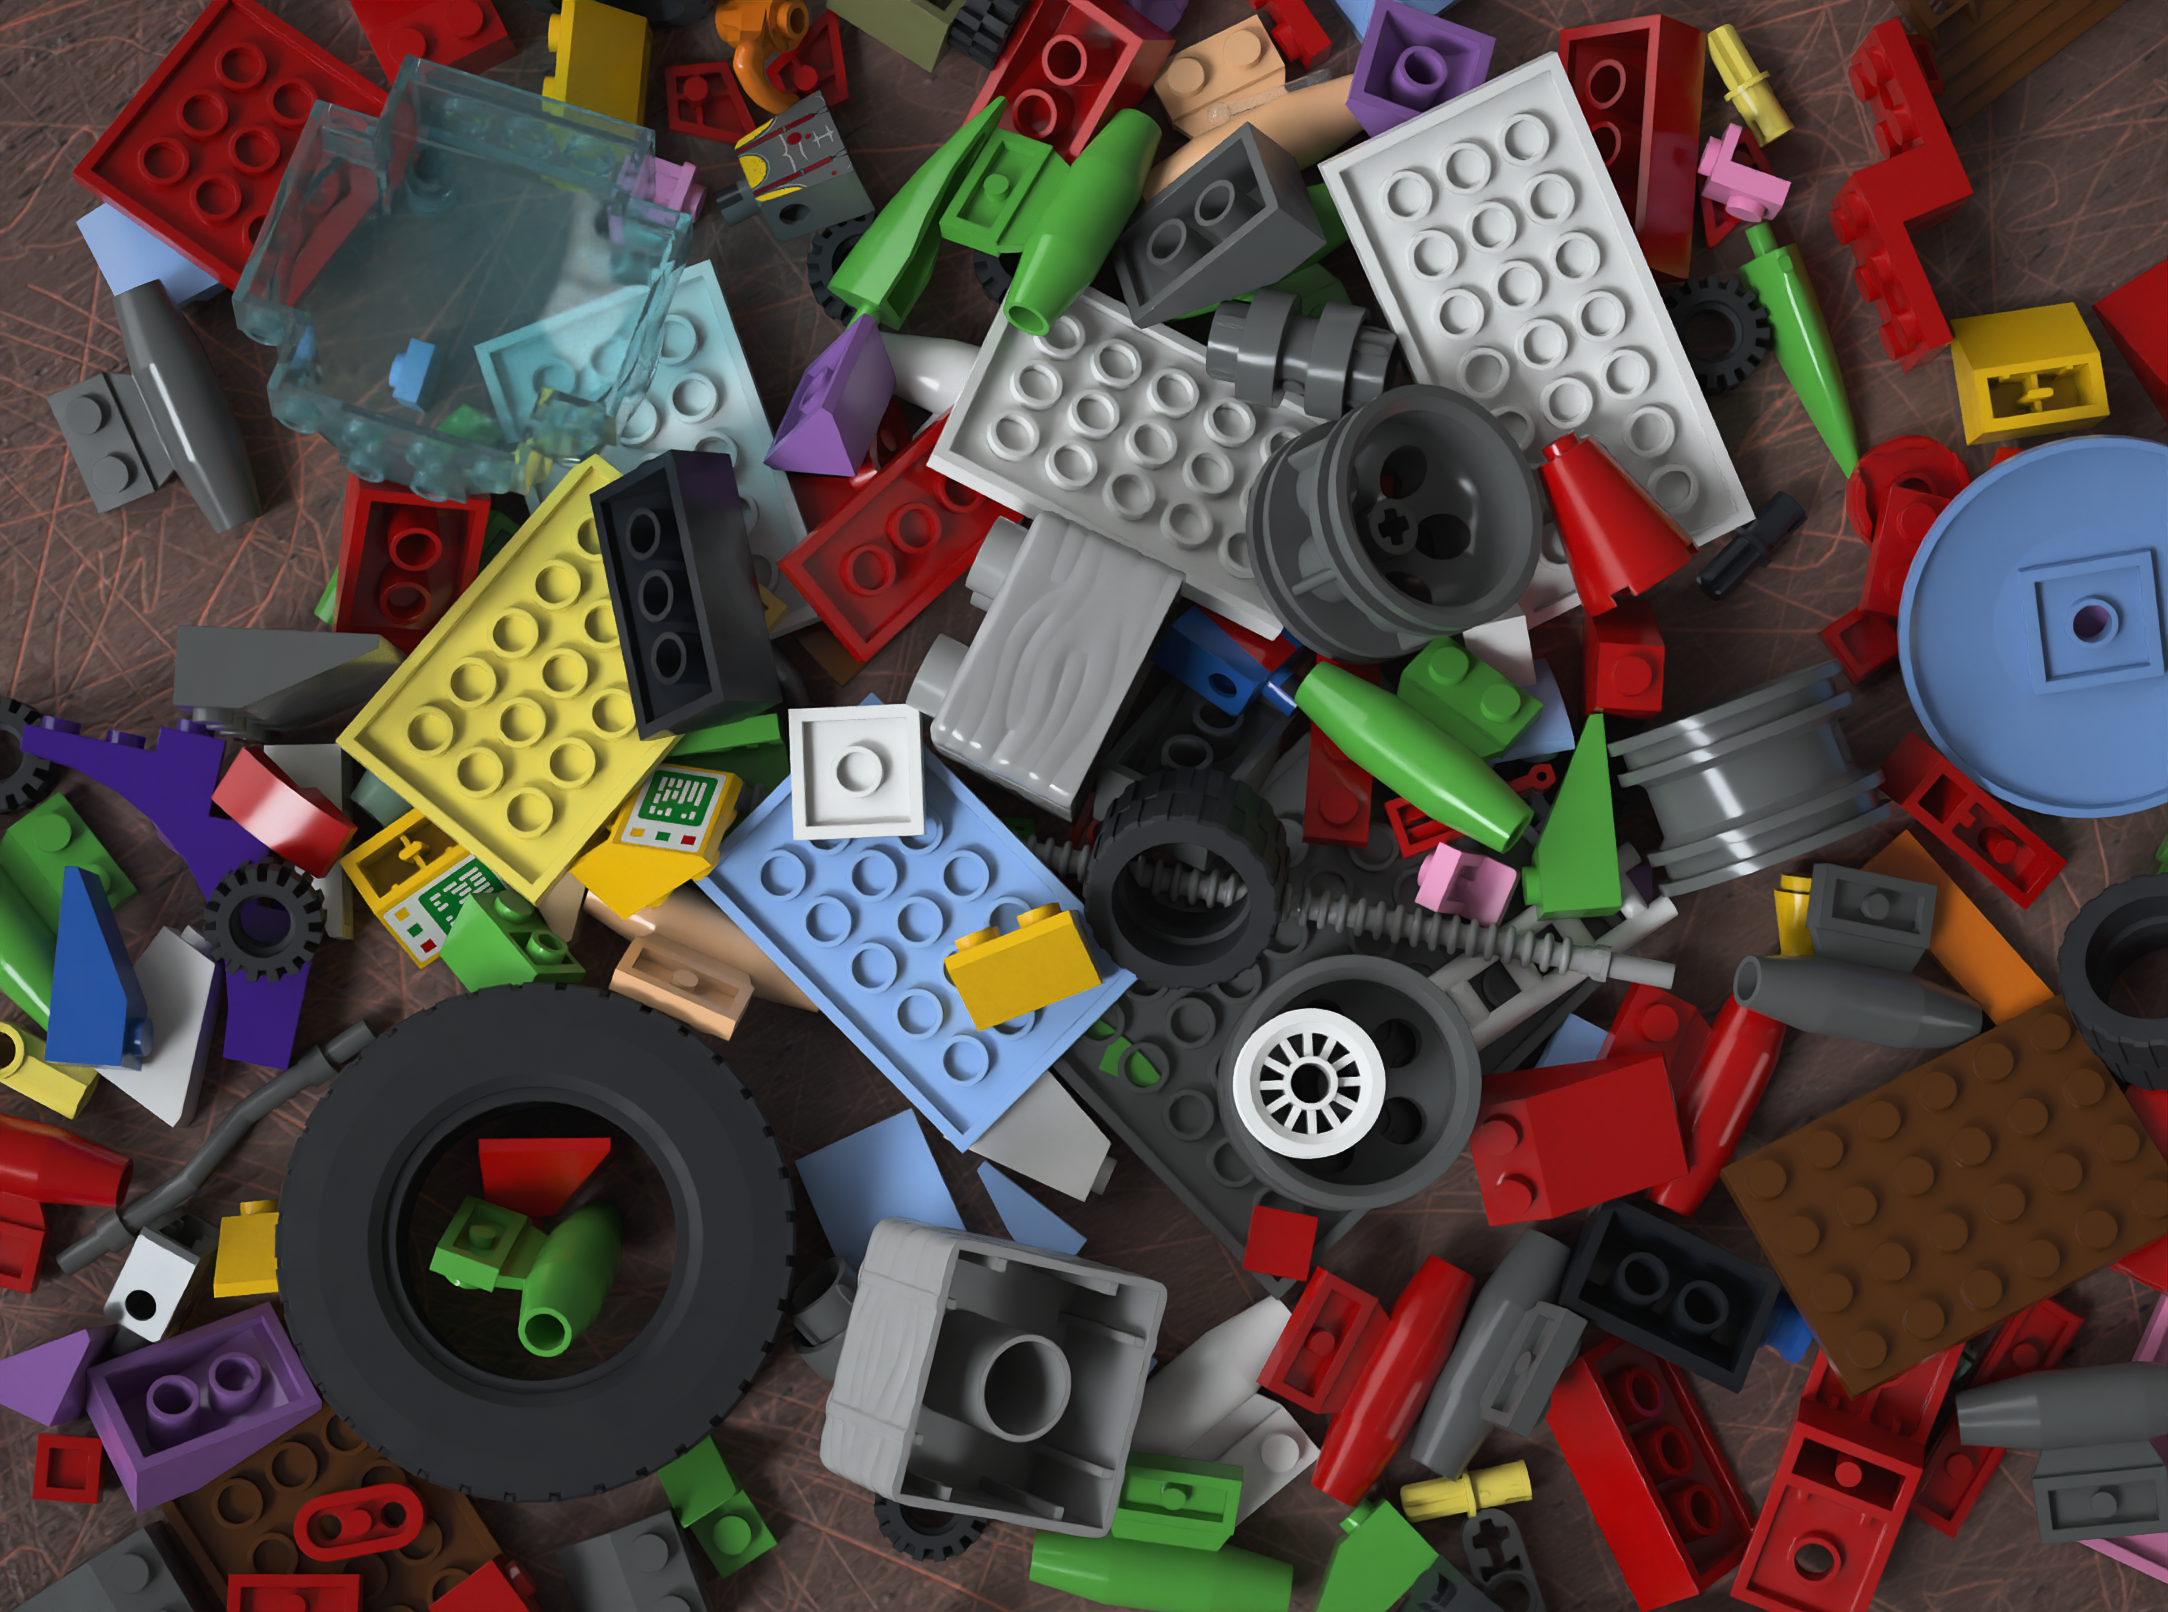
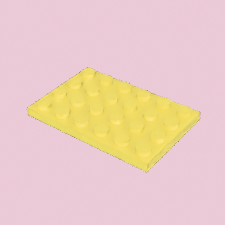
[335,448,789,907]

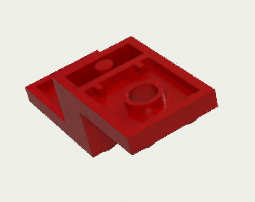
[1829,17,1974,374]
[1729,1342,1966,1612]

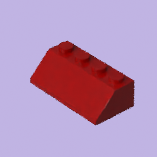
[1558,14,1707,284]
[1545,1332,1756,1612]

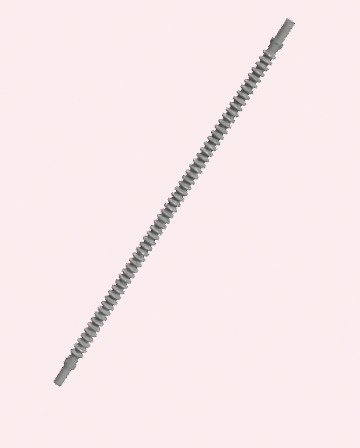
[734,779,1675,989]

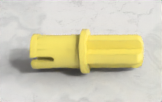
[1706,24,1795,148]
[1400,1459,1532,1523]

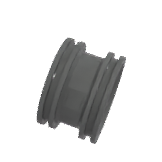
[1606,658,1897,897]

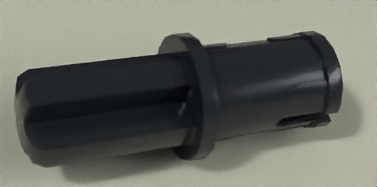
[1696,491,1808,601]

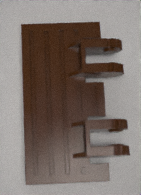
[1893,0,2129,135]

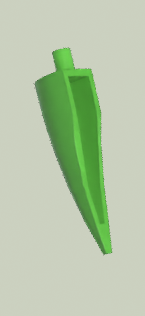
[827,96,1009,331]
[1736,221,1861,480]

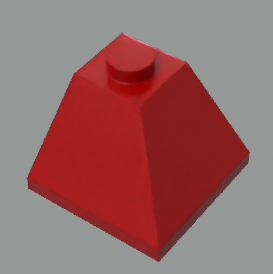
[479,1137,625,1229]

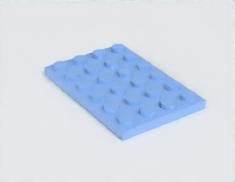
[694,692,1138,1154]

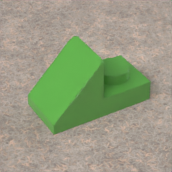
[656,1434,779,1579]

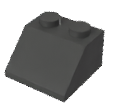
[555,1505,717,1612]

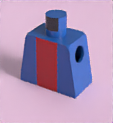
[1151,603,1305,718]

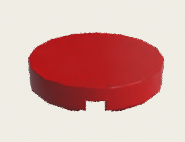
[1846,435,1972,550]

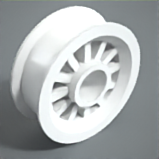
[1233,1008,1386,1159]

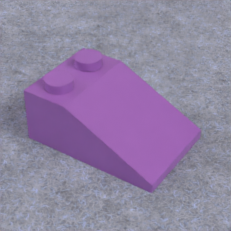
[86,1301,322,1513]

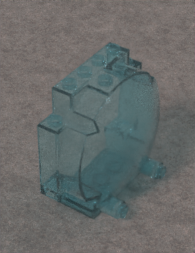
[231,54,693,504]

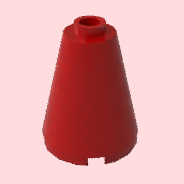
[1536,430,1700,617]

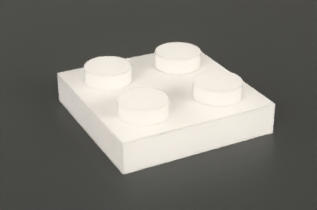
[788,704,927,841]

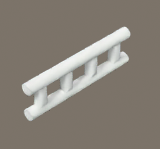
[1427,841,1678,1052]

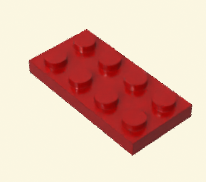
[776,403,1025,663]

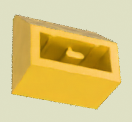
[542,0,653,156]
[1947,302,2110,446]
[943,902,1106,1032]

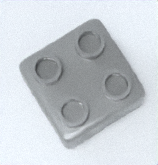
[906,511,1187,826]
[820,1217,1167,1538]

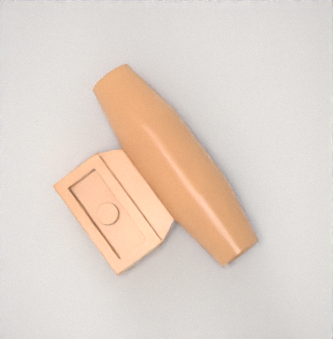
[1139,14,1364,206]
[583,884,820,1041]

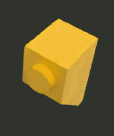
[213,1199,279,1298]

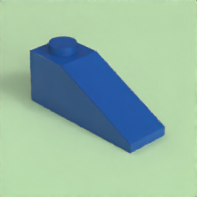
[44,866,154,1071]

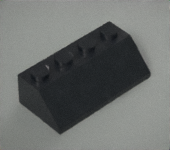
[589,449,783,741]

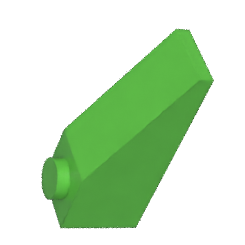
[1522,713,1622,921]
[1311,1495,1439,1612]

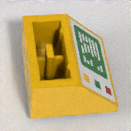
[568,763,743,920]
[338,808,520,970]

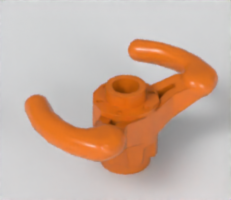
[715,0,809,115]

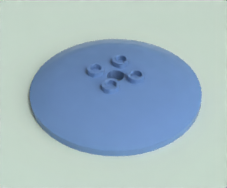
[1897,435,2168,818]

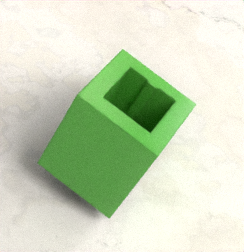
[439,890,586,993]

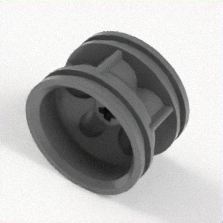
[1246,384,1543,666]
[1217,955,1482,1211]

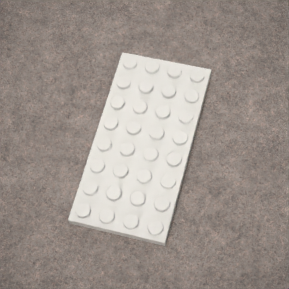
[1317,51,1756,630]

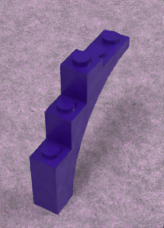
[19,716,312,1070]

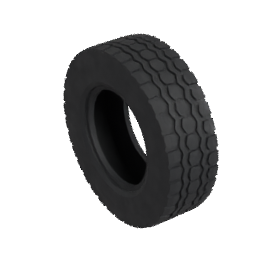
[275,982,797,1503]

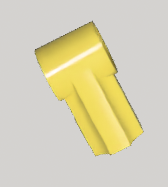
[0,1021,101,1120]

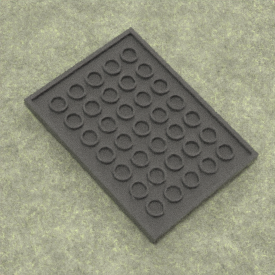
[1051,671,1644,1300]

